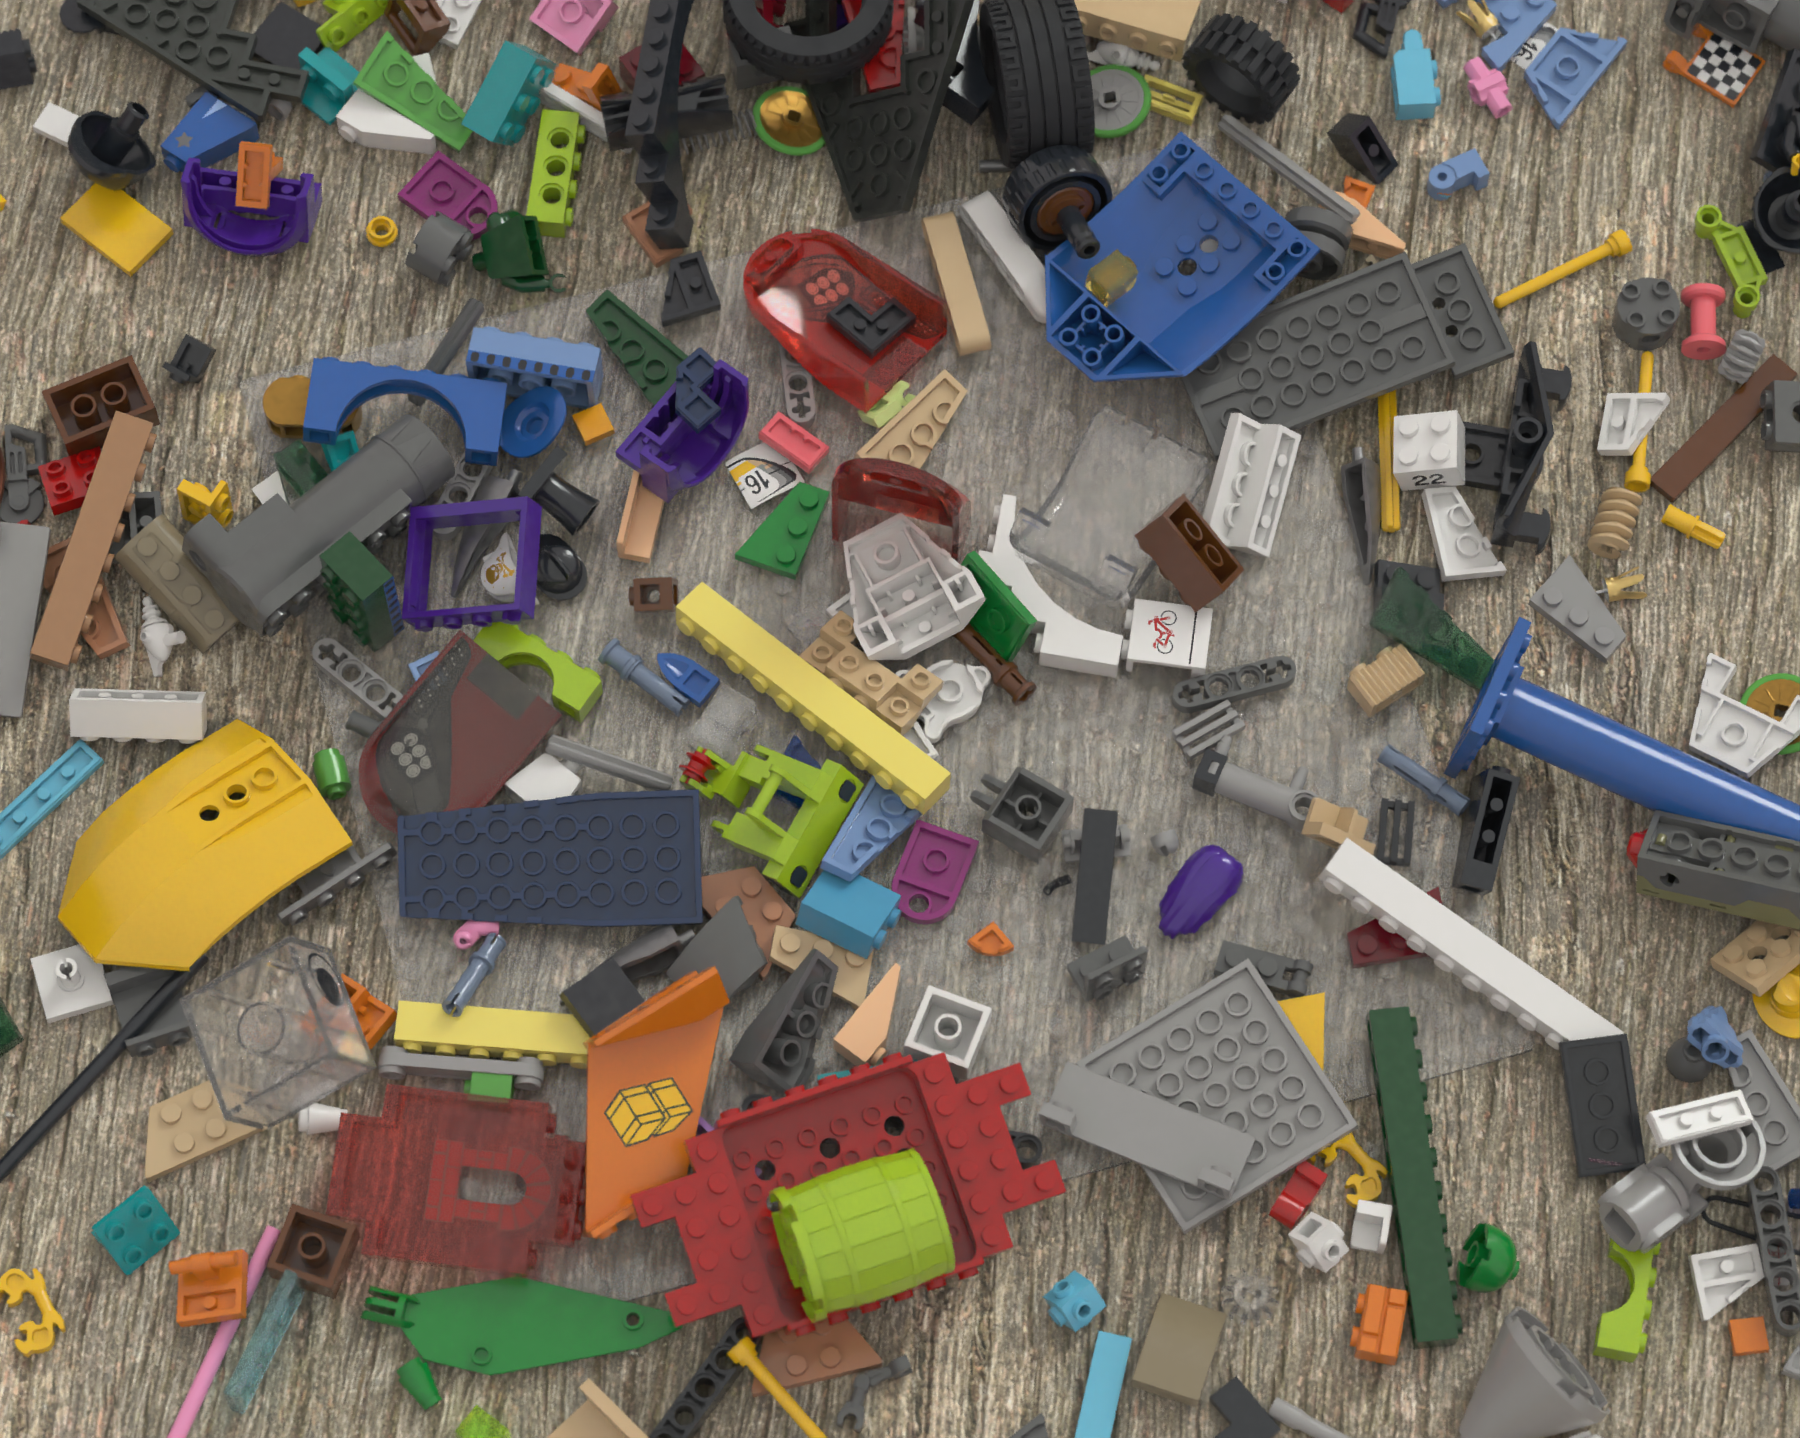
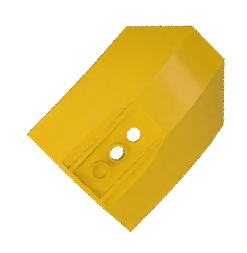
[58,719,353,971]

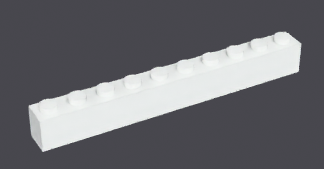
[1318,838,1624,1050]

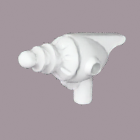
[1087,41,1160,71]
[140,596,186,677]

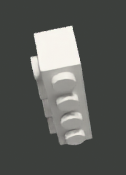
[69,688,207,744]

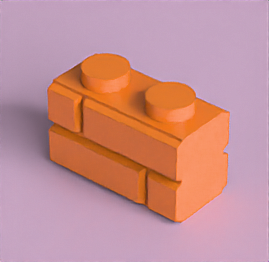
[1349,1284,1408,1366]

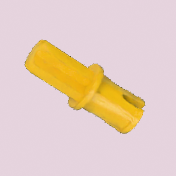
[1661,504,1726,549]

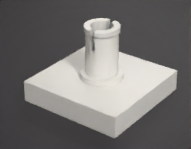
[30,944,114,1024]

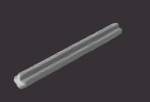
[1218,115,1360,224]

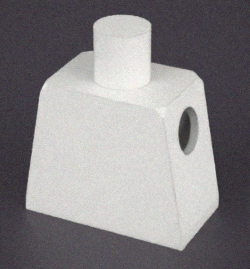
[505,753,583,803]

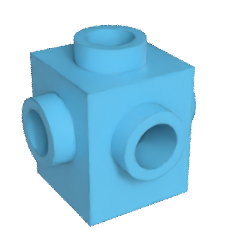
[1043,1270,1106,1332]

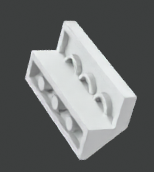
[1203,413,1301,558]

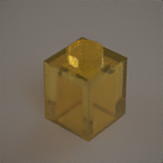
[1085,249,1139,307]

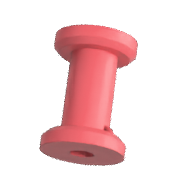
[1680,283,1726,360]

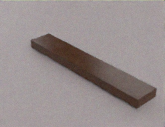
[1650,354,1798,504]

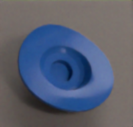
[500,386,567,458]

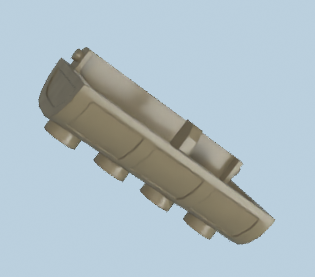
[114,514,240,654]

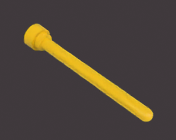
[1493,229,1632,309]
[1624,351,1654,492]
[726,1335,827,1438]

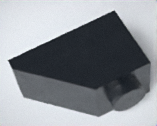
[1327,113,1399,185]

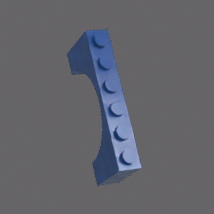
[303,357,507,466]

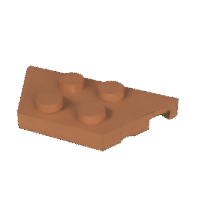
[702,866,796,982]
[751,1320,882,1397]

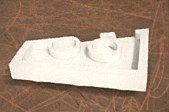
[1421,486,1507,582]

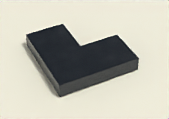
[826,296,916,359]
[1209,1376,1281,1438]

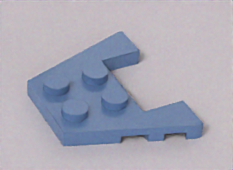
[1436,0,1557,72]

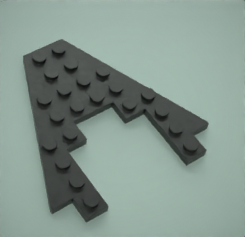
[784,0,974,222]

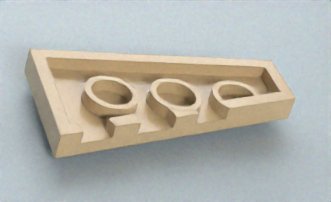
[855,369,967,501]

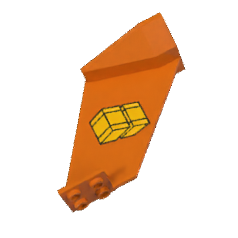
[580,966,730,1240]

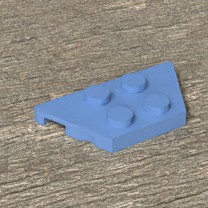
[1524,27,1628,130]

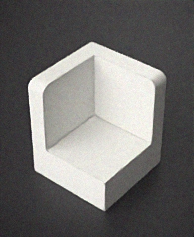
[1350,1200,1392,1254]

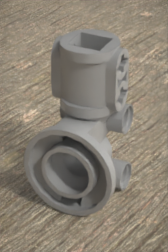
[1597,1118,1766,1254]

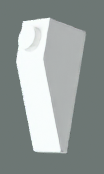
[336,89,437,154]

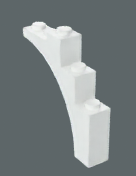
[979,494,1123,678]

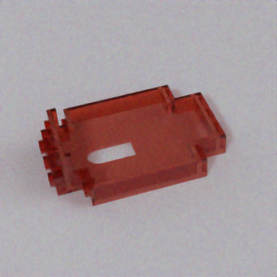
[325,1084,586,1278]

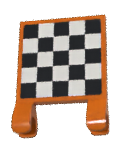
[1663,24,1766,108]

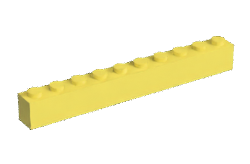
[676,582,951,815]

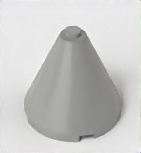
[1458,1306,1611,1438]

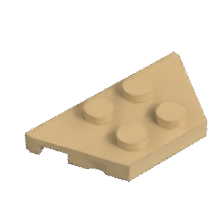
[144,1079,269,1183]

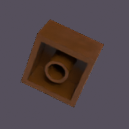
[266,1203,360,1299]

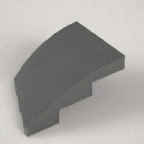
[665,896,768,1009]

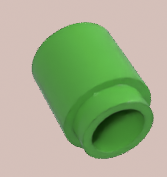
[312,748,352,800]

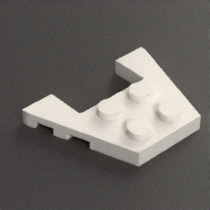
[1689,653,1800,779]

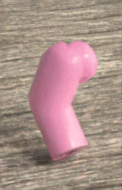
[453,921,500,950]

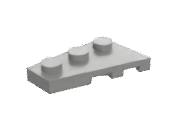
[1528,555,1626,663]

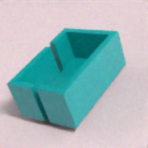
[461,40,557,147]

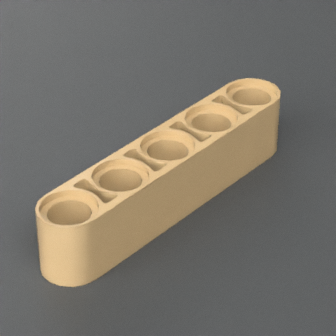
[921,211,991,356]

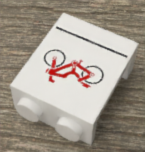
[1120,598,1213,678]

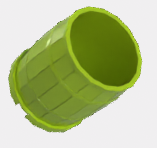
[769,1148,955,1323]

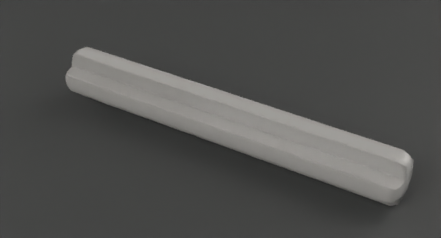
[545,734,673,791]

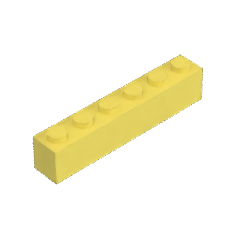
[394,1000,590,1069]

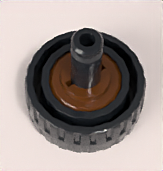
[1002,145,1112,259]

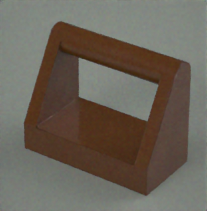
[384,0,451,56]

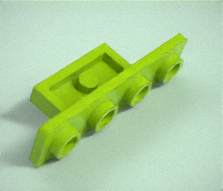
[316,0,388,52]

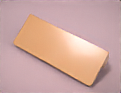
[617,470,665,563]

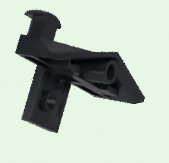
[1462,341,1572,556]

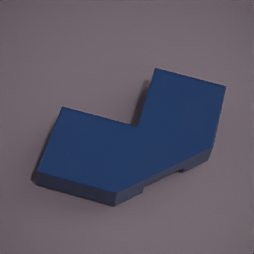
[675,347,721,434]

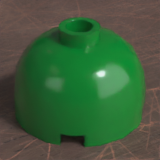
[1456,1222,1520,1293]

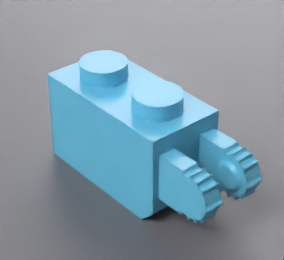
[1390,29,1441,120]

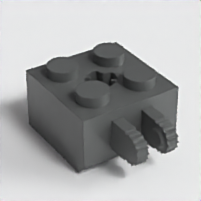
[969,767,1074,864]

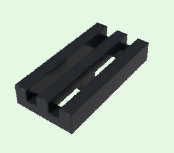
[1377,798,1415,867]

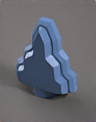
[1687,1006,1743,1069]

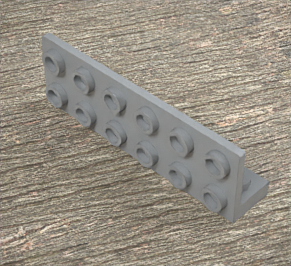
[0,522,51,718]
[1039,1062,1255,1201]

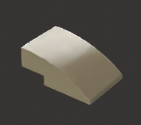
[1131,1293,1227,1408]

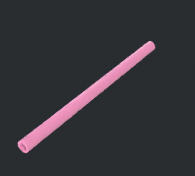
[167,1226,281,1438]

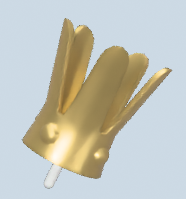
[1456,0,1500,40]
[1596,566,1647,603]

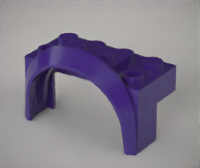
[181,158,322,257]

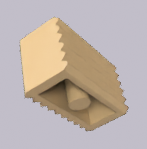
[1347,644,1425,718]

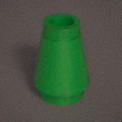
[396,1356,442,1411]

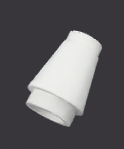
[298,1101,348,1135]

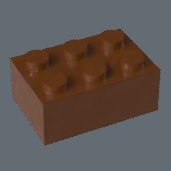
[41,355,160,456]
[1134,493,1244,612]

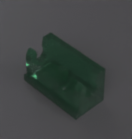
[273,440,328,496]

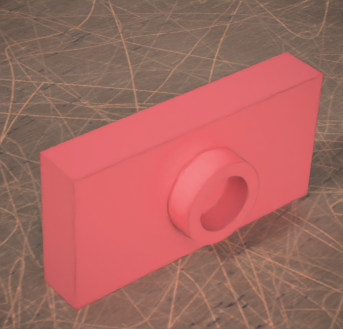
[758,411,829,474]

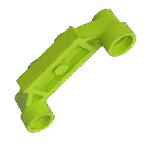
[1695,205,1768,318]

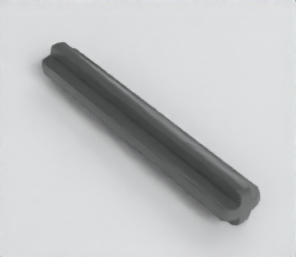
[407,298,484,406]

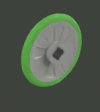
[1090,64,1151,139]

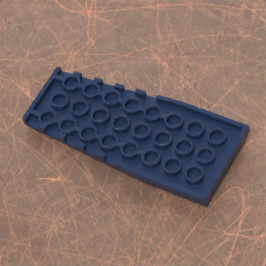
[397,789,703,927]

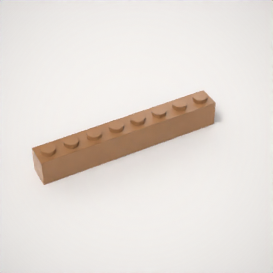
[30,410,157,671]

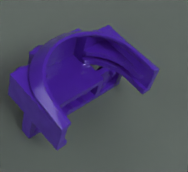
[615,359,749,503]

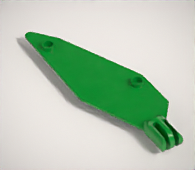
[360,1276,683,1376]

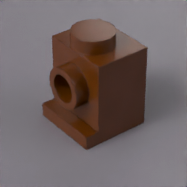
[628,577,679,613]

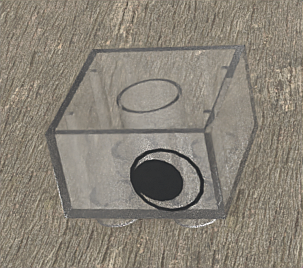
[179,935,377,1130]

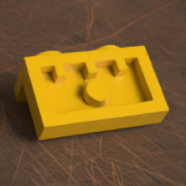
[177,479,234,528]

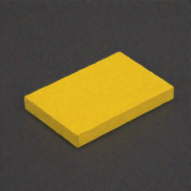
[60,183,174,277]

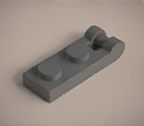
[1214,940,1313,997]

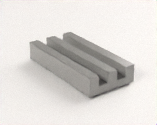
[1172,699,1245,761]

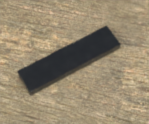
[1071,808,1118,945]

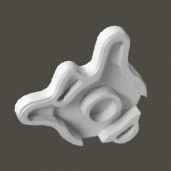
[895,660,991,743]

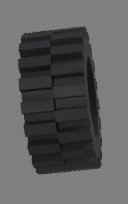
[1182,13,1300,125]

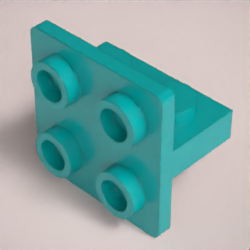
[298,47,365,125]
[91,1185,180,1275]

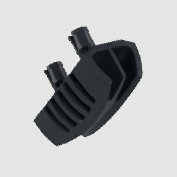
[599,74,734,152]

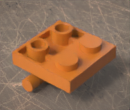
[169,1249,248,1327]

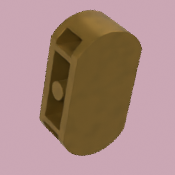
[263,375,362,439]

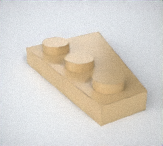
[769,925,874,1010]

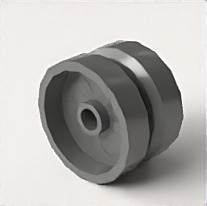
[1285,206,1353,280]

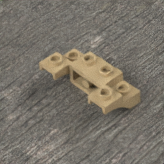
[799,610,943,736]

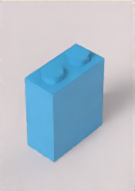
[795,870,902,959]

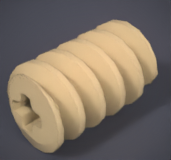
[1587,487,1643,559]

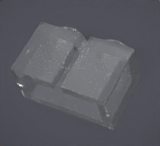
[687,684,759,761]

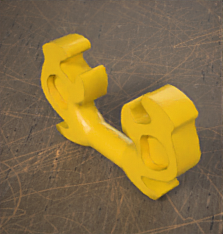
[1307,1132,1388,1209]
[0,1268,66,1358]

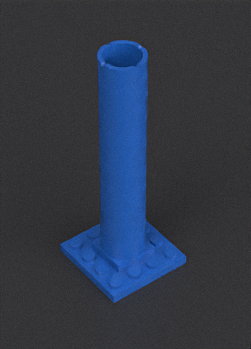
[1443,617,1800,841]

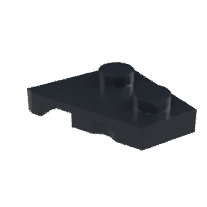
[661,250,721,327]

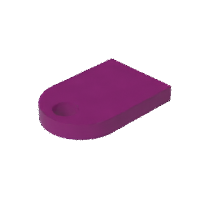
[398,150,498,240]
[891,819,979,925]

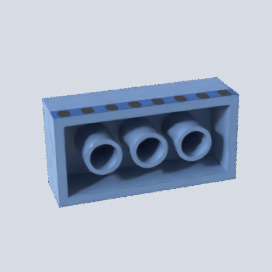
[466,326,604,409]

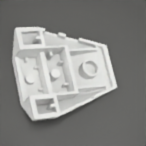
[843,513,986,660]

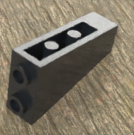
[1452,766,1521,896]

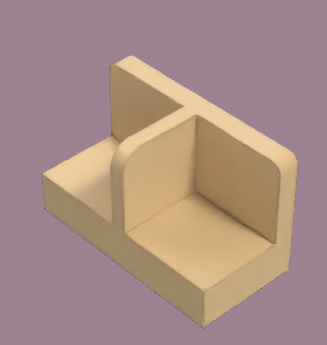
[1301,798,1376,856]

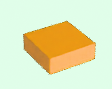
[572,403,615,446]

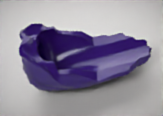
[1158,845,1244,939]

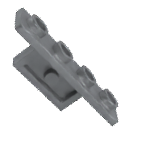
[277,842,397,926]

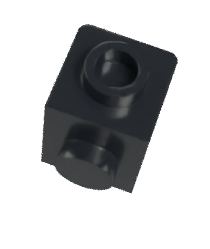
[162,334,216,385]

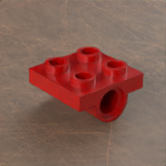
[38,446,101,516]

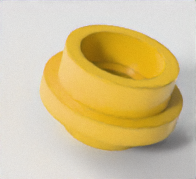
[366,216,398,247]

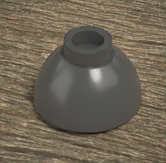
[1666,1037,1713,1083]

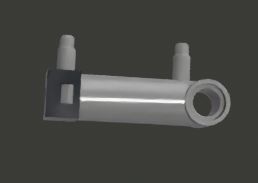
[1192,735,1319,832]

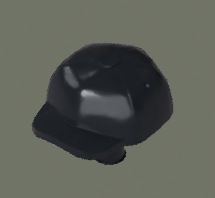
[67,102,156,191]
[1751,166,1800,255]

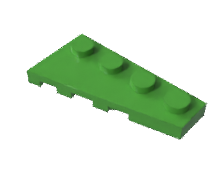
[353,31,473,153]

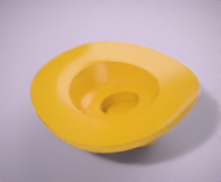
[1753,964,1800,1039]

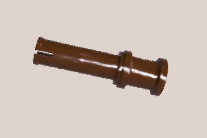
[953,623,1037,706]

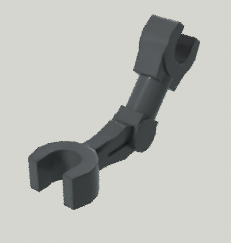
[837,1355,913,1433]

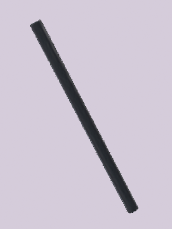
[0,954,209,1183]

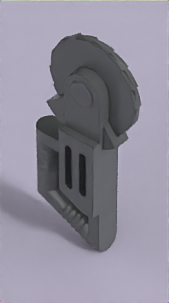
[0,424,48,524]

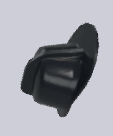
[537,534,587,600]

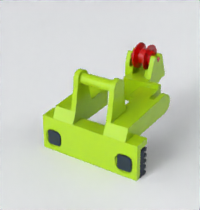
[679,744,864,899]

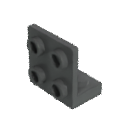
[1066,935,1148,1002]

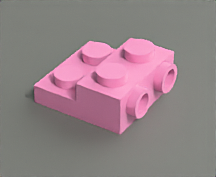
[529,0,619,55]

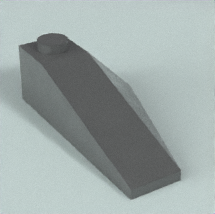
[729,949,839,1095]

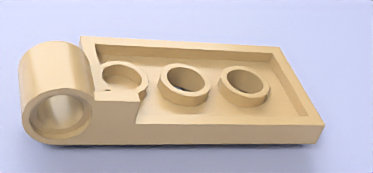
[1710,920,1800,997]

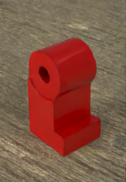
[1269,1161,1328,1230]

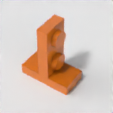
[551,62,623,112]
[235,141,283,209]

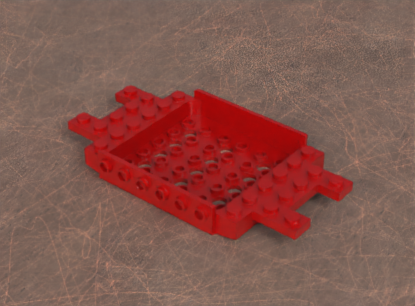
[630,1052,1066,1340]

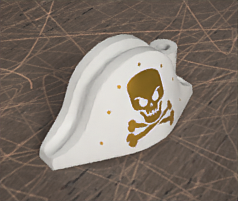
[481,532,540,605]

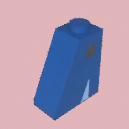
[160,91,260,172]

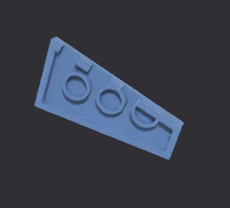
[820,775,922,882]

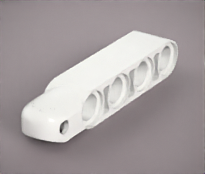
[959,191,1046,323]

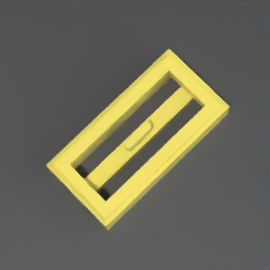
[1144,74,1203,126]

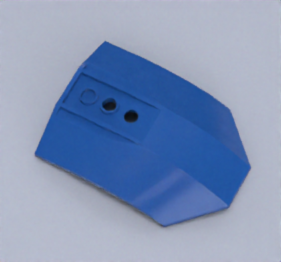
[1045,131,1321,383]

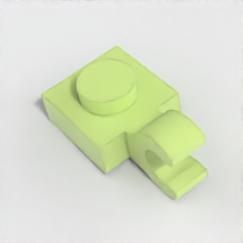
[857,381,916,428]

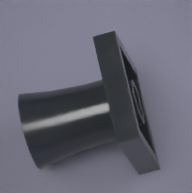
[517,446,600,537]

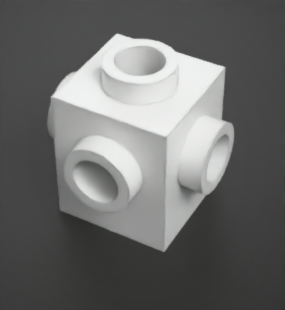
[1288,1212,1349,1273]

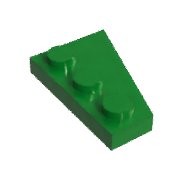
[735,482,830,580]

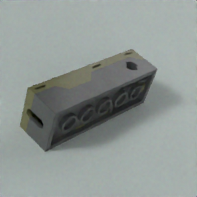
[1626,810,1800,930]

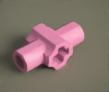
[1463,57,1513,118]

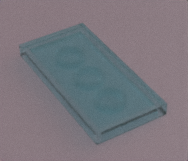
[224,1269,305,1415]

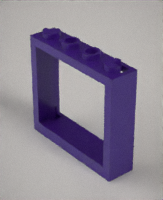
[402,496,542,632]

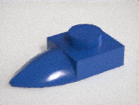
[657,653,720,708]

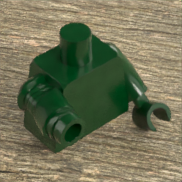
[472,209,567,293]

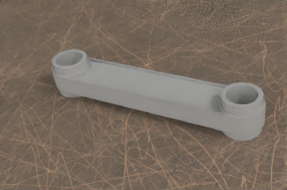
[378,1046,544,1091]

